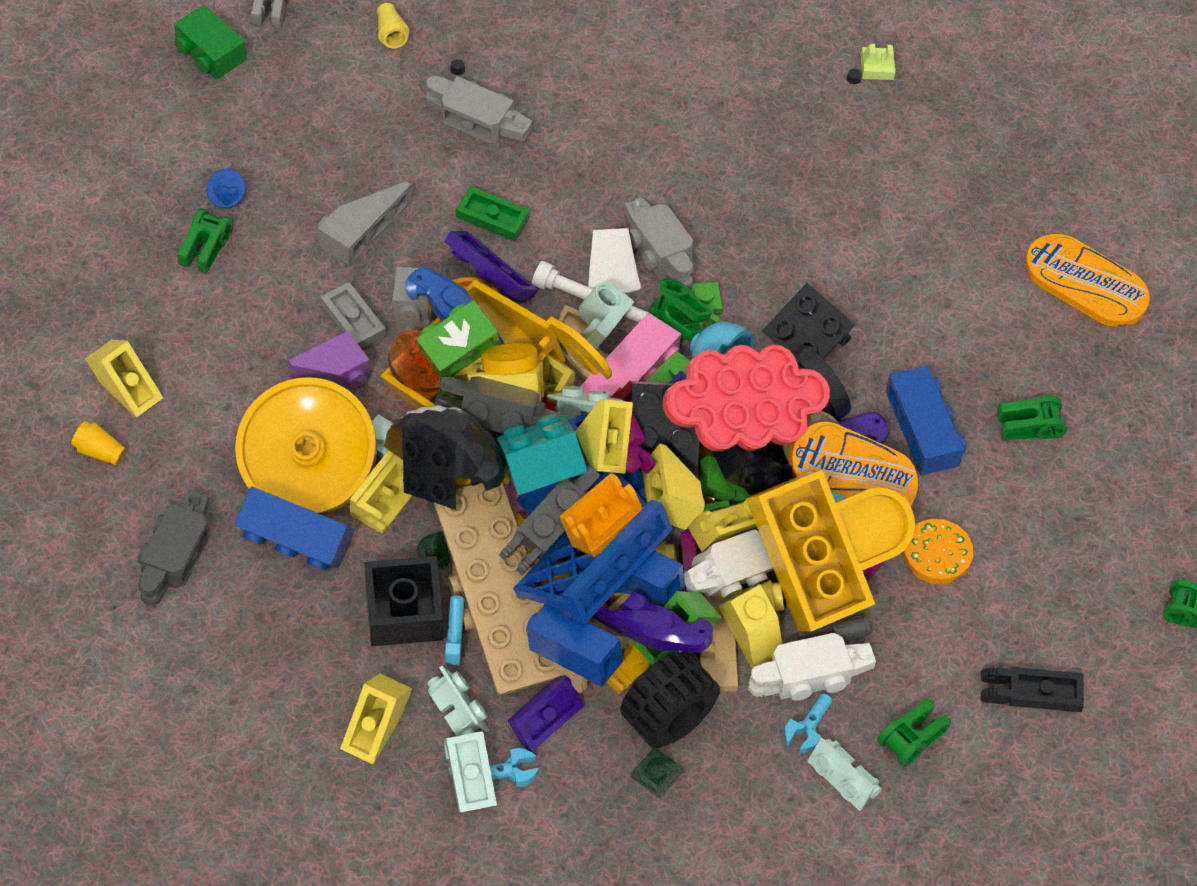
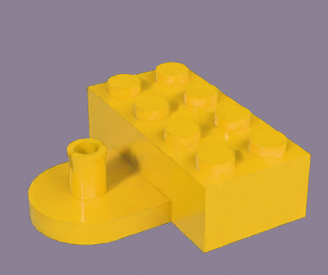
[746,470,915,632]

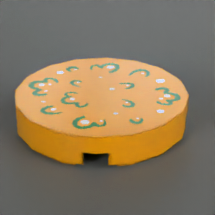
[903,519,973,584]

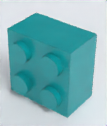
[497,414,588,495]

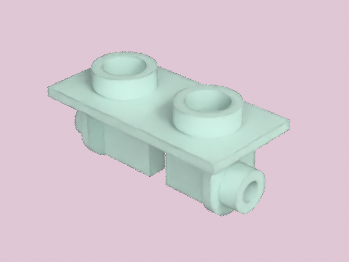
[547,386,624,420]
[427,666,490,736]
[807,738,882,811]

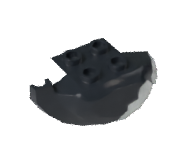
[383,405,505,510]

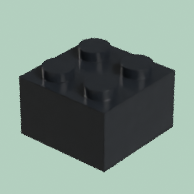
[364,556,443,646]

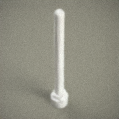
[532,261,682,338]

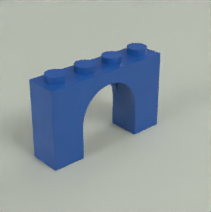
[526,551,685,687]

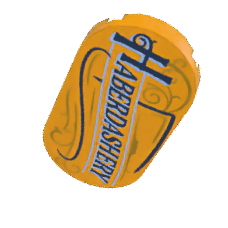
[1026,234,1150,327]
[788,422,918,506]

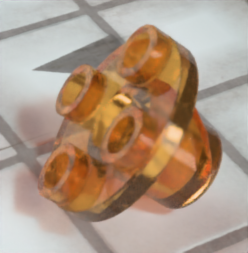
[388,330,454,393]

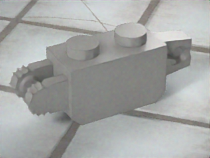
[426,75,532,143]
[625,197,693,290]

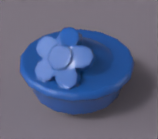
[206,168,246,209]

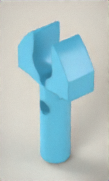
[445,595,465,666]
[784,693,833,754]
[489,748,539,787]

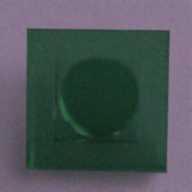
[631,748,684,798]

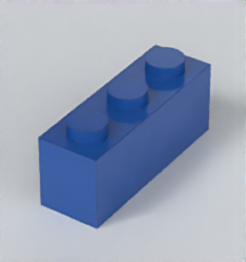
[885,366,966,475]
[234,486,355,571]

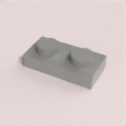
[320,282,386,349]

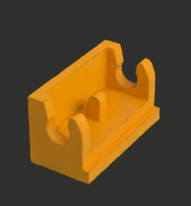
[559,473,643,557]

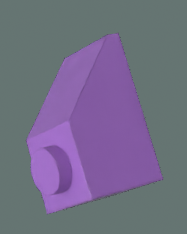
[288,331,370,389]

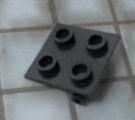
[762,283,855,360]

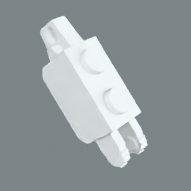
[683,529,773,598]
[748,633,876,701]

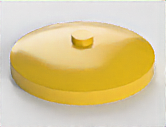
[235,377,377,515]

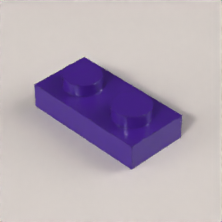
[507,676,584,751]

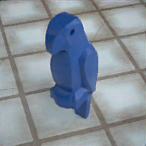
[405,266,505,345]

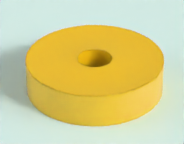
[481,343,539,375]

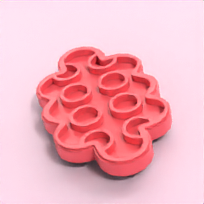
[663,345,830,452]

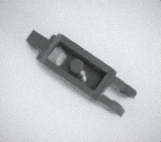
[434,376,562,434]
[499,466,601,576]
[138,490,209,606]

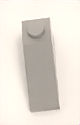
[317,181,412,266]

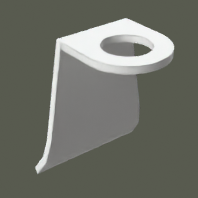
[588,228,641,294]

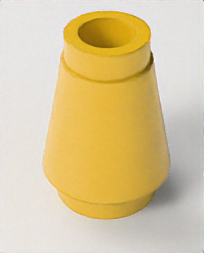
[71,421,126,466]

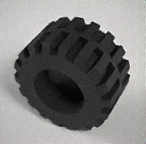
[620,651,720,748]

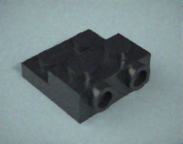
[712,444,789,494]

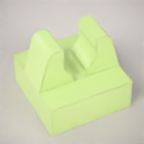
[860,44,896,80]

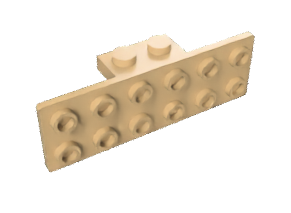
[434,482,566,696]

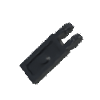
[980,667,1084,712]

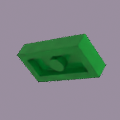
[456,186,530,241]

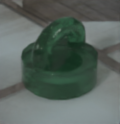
[417,531,452,569]

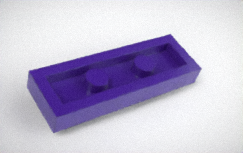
[444,231,538,302]

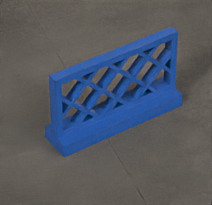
[513,500,673,625]

